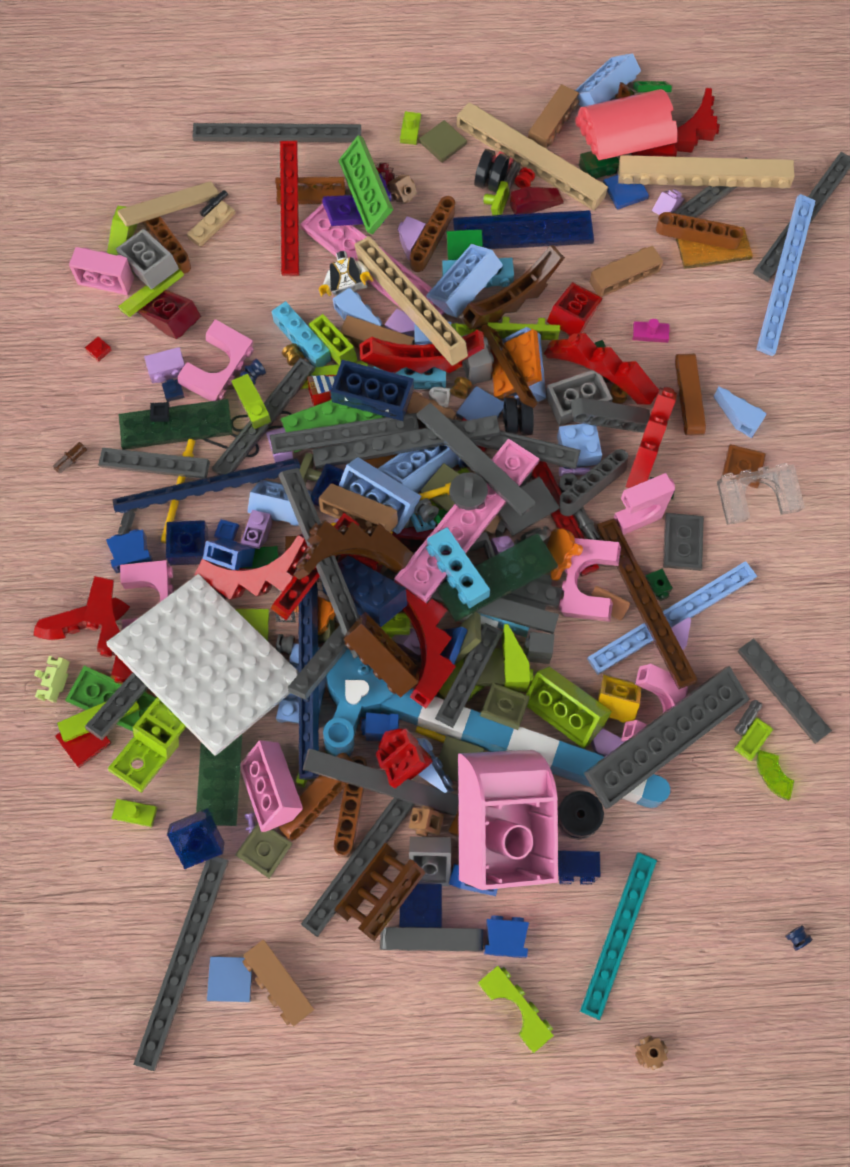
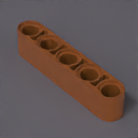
[410,196,455,272]
[141,201,191,274]
[656,212,744,249]
[675,353,706,435]
[278,753,354,841]
[334,756,368,858]

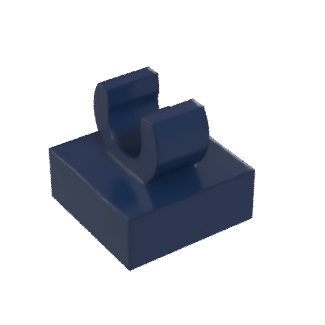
[162,379,185,402]

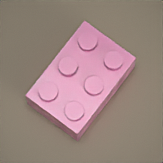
[69,247,134,295]

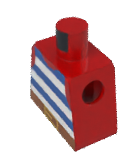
[307,375,336,407]

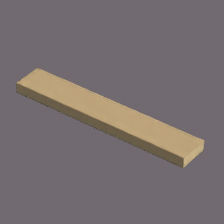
[118,181,219,227]

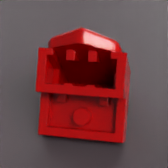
[376,728,433,789]

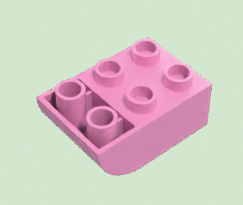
[458,750,558,890]

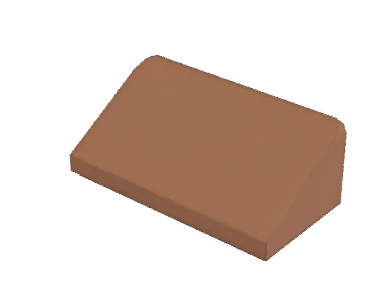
[591,586,631,620]

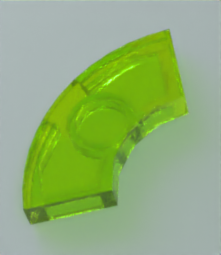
[757,750,794,801]

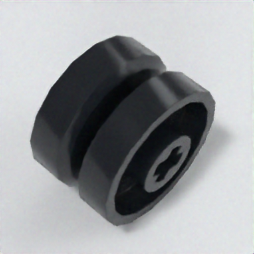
[474,149,510,193]
[503,396,534,436]
[557,791,604,840]

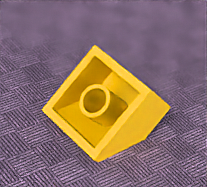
[597,674,641,723]

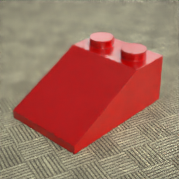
[547,282,603,336]

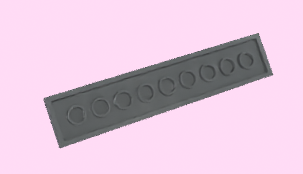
[584,666,750,809]

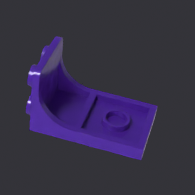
[322,173,391,226]

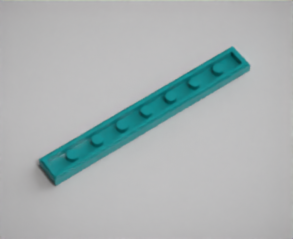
[579,852,657,1020]

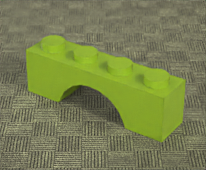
[478,966,554,1053]

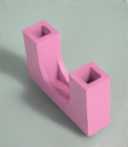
[178,319,254,404]
[614,473,675,535]
[559,538,621,622]
[120,560,174,630]
[621,664,688,742]

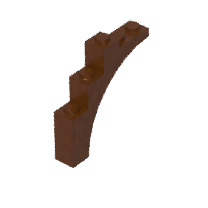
[459,245,565,330]
[293,520,414,580]

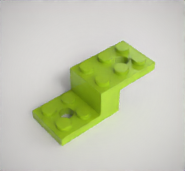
[108,697,186,793]

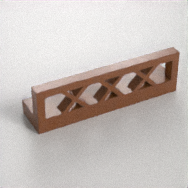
[275,177,346,205]

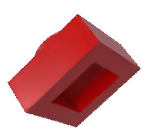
[85,336,112,362]

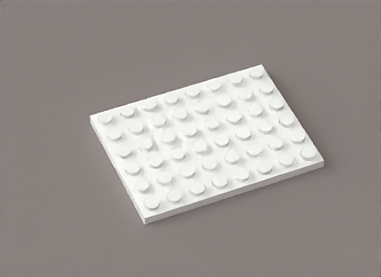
[107,574,299,756]

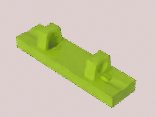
[488,316,560,340]

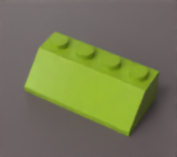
[526,666,612,749]

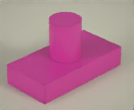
[632,318,670,343]

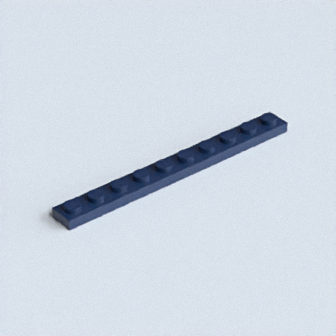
[113,458,300,513]
[299,583,319,780]

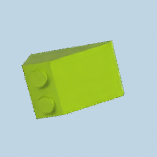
[502,624,533,692]

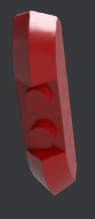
[34,597,130,640]

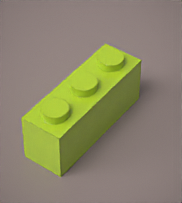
[309,314,358,366]

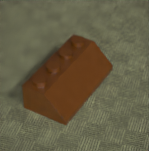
[344,612,421,698]

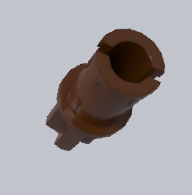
[53,442,87,474]

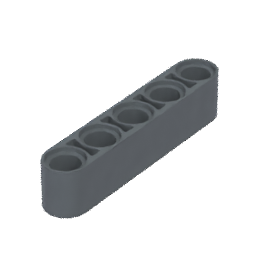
[571,398,650,433]
[559,449,629,516]
[380,927,483,952]

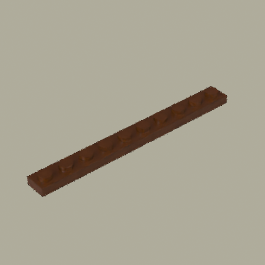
[597,518,698,690]

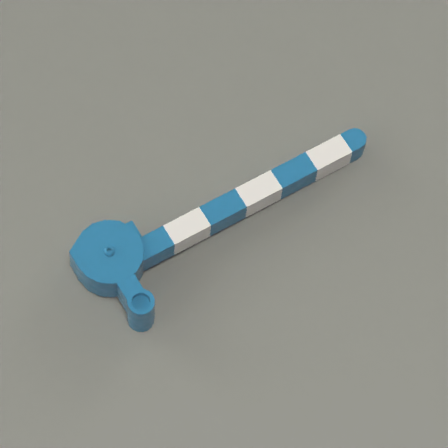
[323,648,670,808]

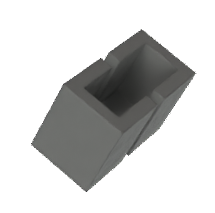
[523,632,555,664]

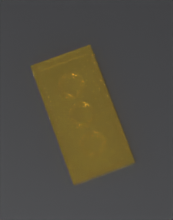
[676,227,753,269]

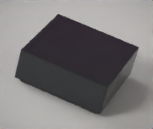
[150,402,170,422]

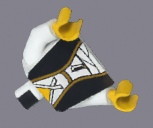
[319,251,373,297]

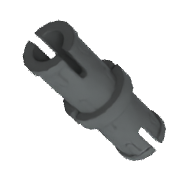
[574,507,601,540]

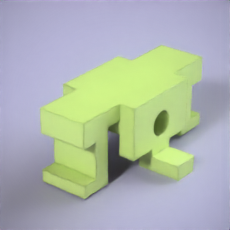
[34,656,70,703]

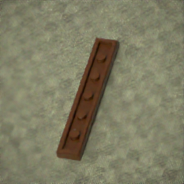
[480,324,538,408]

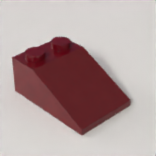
[137,290,202,339]

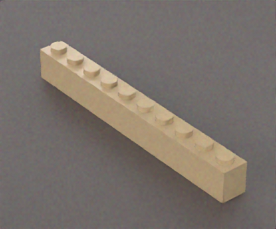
[457,102,608,211]
[618,155,794,189]
[354,236,468,365]

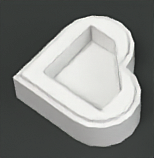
[429,387,451,408]
[345,680,369,705]

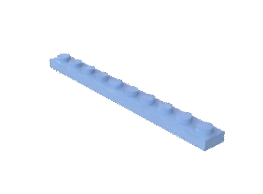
[756,194,816,356]
[587,561,757,675]

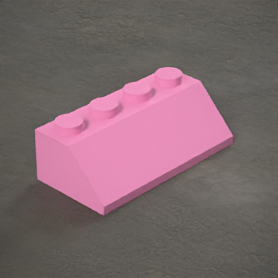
[239,740,303,832]

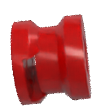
[514,167,535,189]

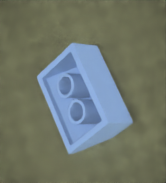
[248,479,314,526]

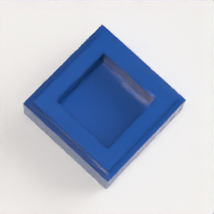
[214,519,239,541]

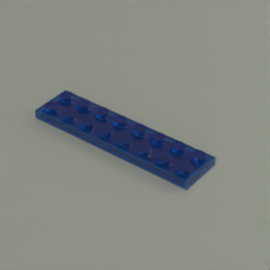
[453,210,594,249]

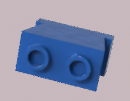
[106,529,153,573]
[203,538,255,570]
[361,713,399,741]
[484,915,529,958]

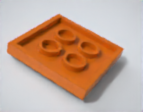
[491,329,542,400]

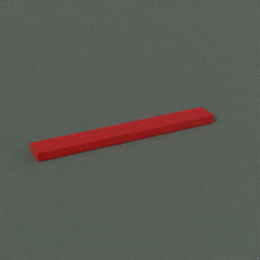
[280,141,299,276]
[532,461,599,577]

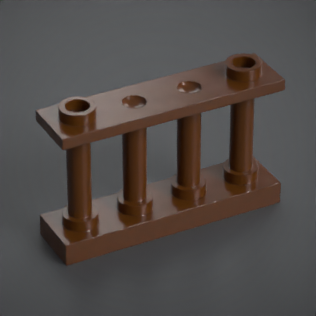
[334,843,426,941]

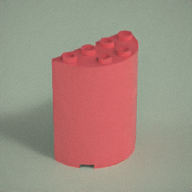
[575,89,677,160]

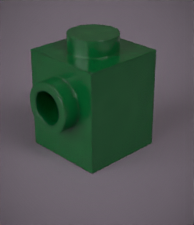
[645,568,673,601]

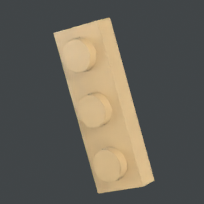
[187,201,236,248]

